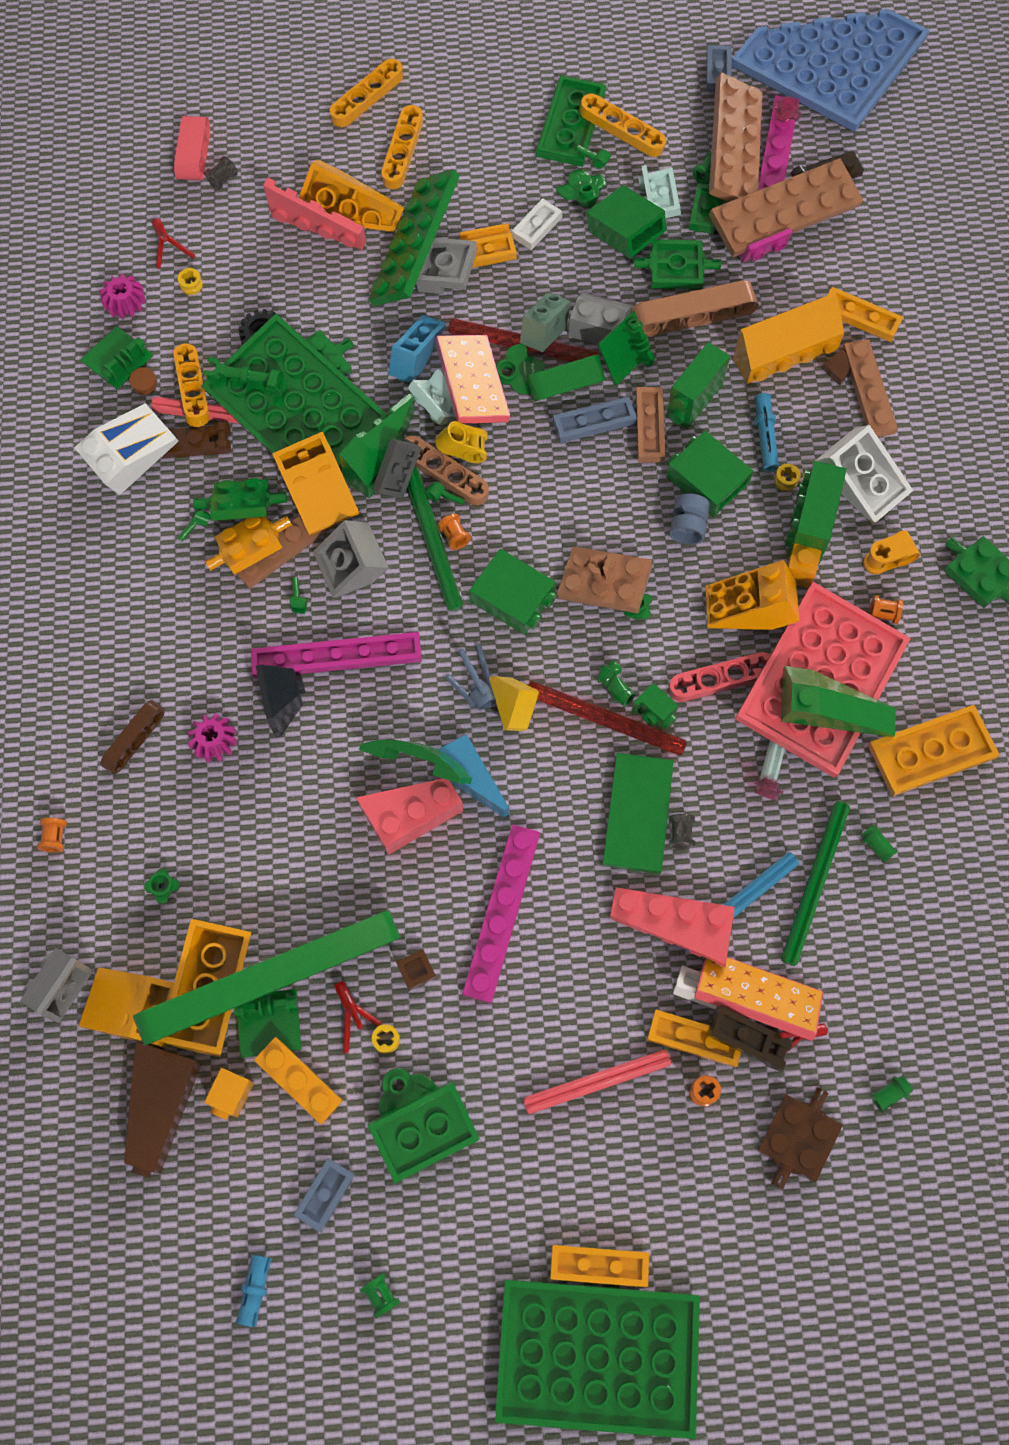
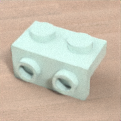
[638,165,681,218]
[408,369,456,425]

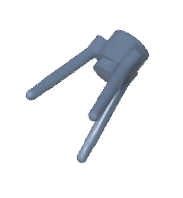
[446,644,496,711]

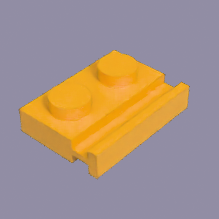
[459,223,517,268]

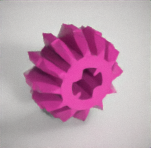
[100,273,146,320]
[187,713,237,763]

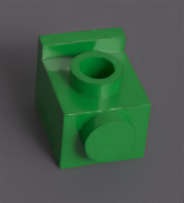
[631,683,679,730]

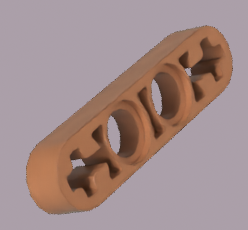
[405,436,489,505]

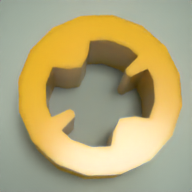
[178,268,203,295]
[774,463,801,491]
[372,1024,400,1054]

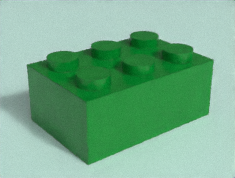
[785,461,847,565]

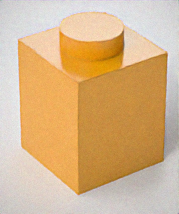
[787,543,822,588]
[204,1068,254,1120]

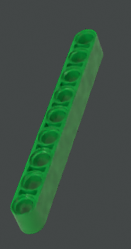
[133,910,401,1046]

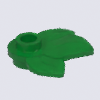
[556,170,605,207]
[496,344,546,395]
[378,1068,437,1116]

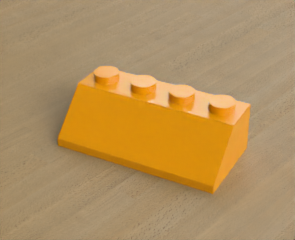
[733,293,844,384]
[158,919,251,1057]

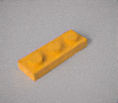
[828,287,903,342]
[647,1009,741,1068]
[254,1037,344,1125]
[550,1245,649,1287]

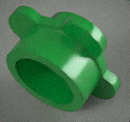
[623,594,652,620]
[144,868,180,904]

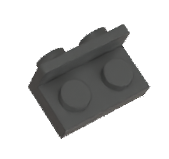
[372,438,421,498]

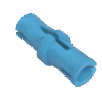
[236,1254,272,1327]

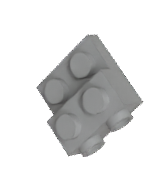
[416,238,478,294]

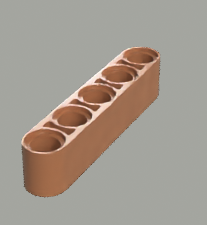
[630,280,759,337]

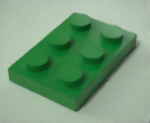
[367,1081,480,1184]

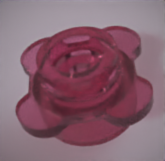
[774,96,801,122]
[755,778,784,801]

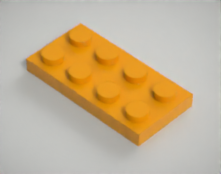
[868,704,1000,797]

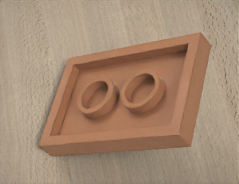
[557,546,653,613]

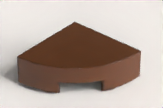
[822,349,850,386]

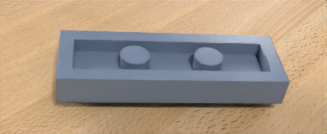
[553,396,637,443]

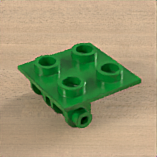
[598,311,655,386]
[80,326,154,390]
[234,989,302,1058]

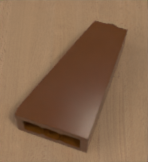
[124,1042,201,1178]

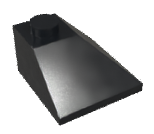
[256,665,306,738]

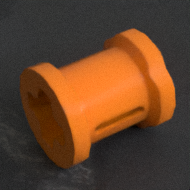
[438,514,472,550]
[869,595,903,624]
[37,818,67,853]
[689,1076,721,1107]

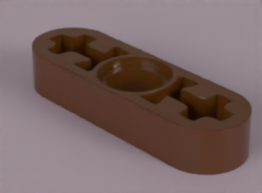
[100,700,165,774]

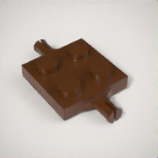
[757,1087,843,1190]

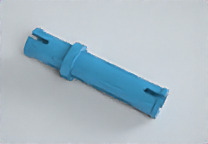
[754,393,780,472]

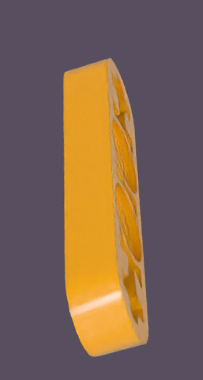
[330,59,403,127]
[579,94,666,157]
[381,105,423,189]
[173,344,210,427]

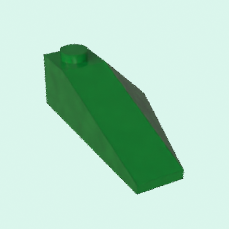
[339,393,415,499]
[781,666,896,737]

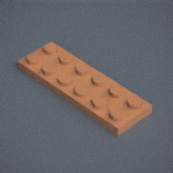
[709,72,763,202]
[709,158,864,258]

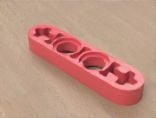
[668,652,770,702]

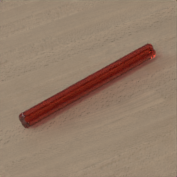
[448,318,599,362]
[528,681,687,756]

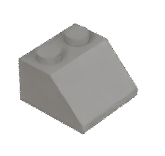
[568,292,633,345]
[313,520,389,598]
[20,948,94,1023]

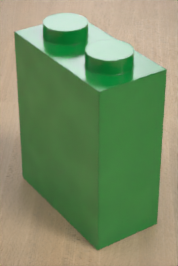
[586,185,667,259]
[666,342,730,429]
[666,430,753,518]
[469,548,557,635]

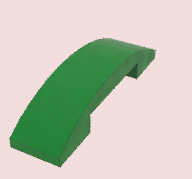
[359,739,472,784]

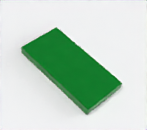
[536,75,607,167]
[602,753,674,874]

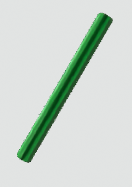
[407,466,463,611]
[781,801,850,966]

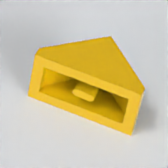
[489,676,539,731]

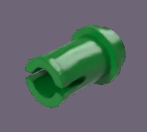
[860,825,898,863]
[871,1076,913,1113]

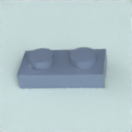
[706,45,732,91]
[293,1158,356,1233]

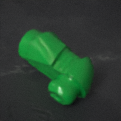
[597,661,635,707]

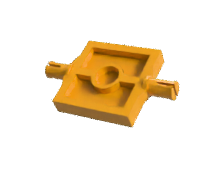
[205,515,293,575]

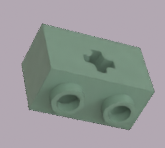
[520,292,571,352]

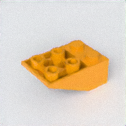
[272,432,360,536]
[706,560,800,630]
[78,967,174,1049]

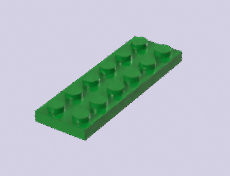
[368,169,460,307]

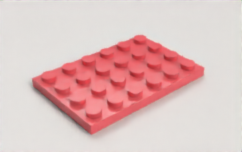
[734,582,911,778]

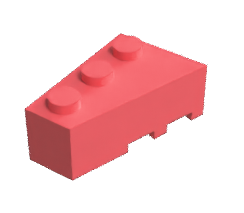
[356,778,463,855]

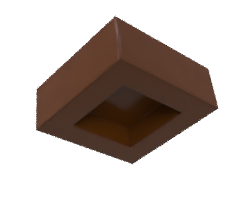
[396,949,436,991]

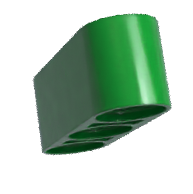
[527,354,606,402]

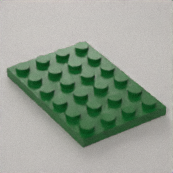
[201,313,387,468]
[495,1279,700,1439]

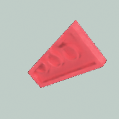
[263,177,366,250]
[610,888,735,968]

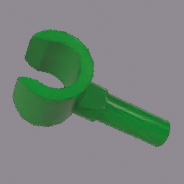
[575,145,611,169]
[426,482,465,505]
[178,509,211,542]
[290,577,307,614]

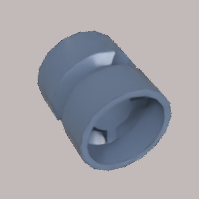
[670,494,710,545]

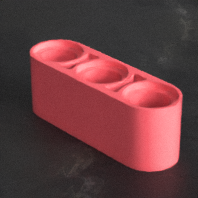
[174,116,210,181]

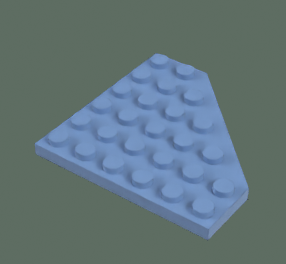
[732,9,930,132]

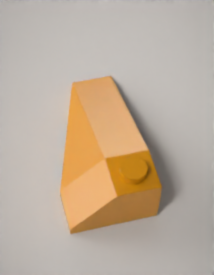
[299,159,405,232]

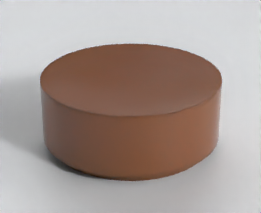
[129,368,158,395]

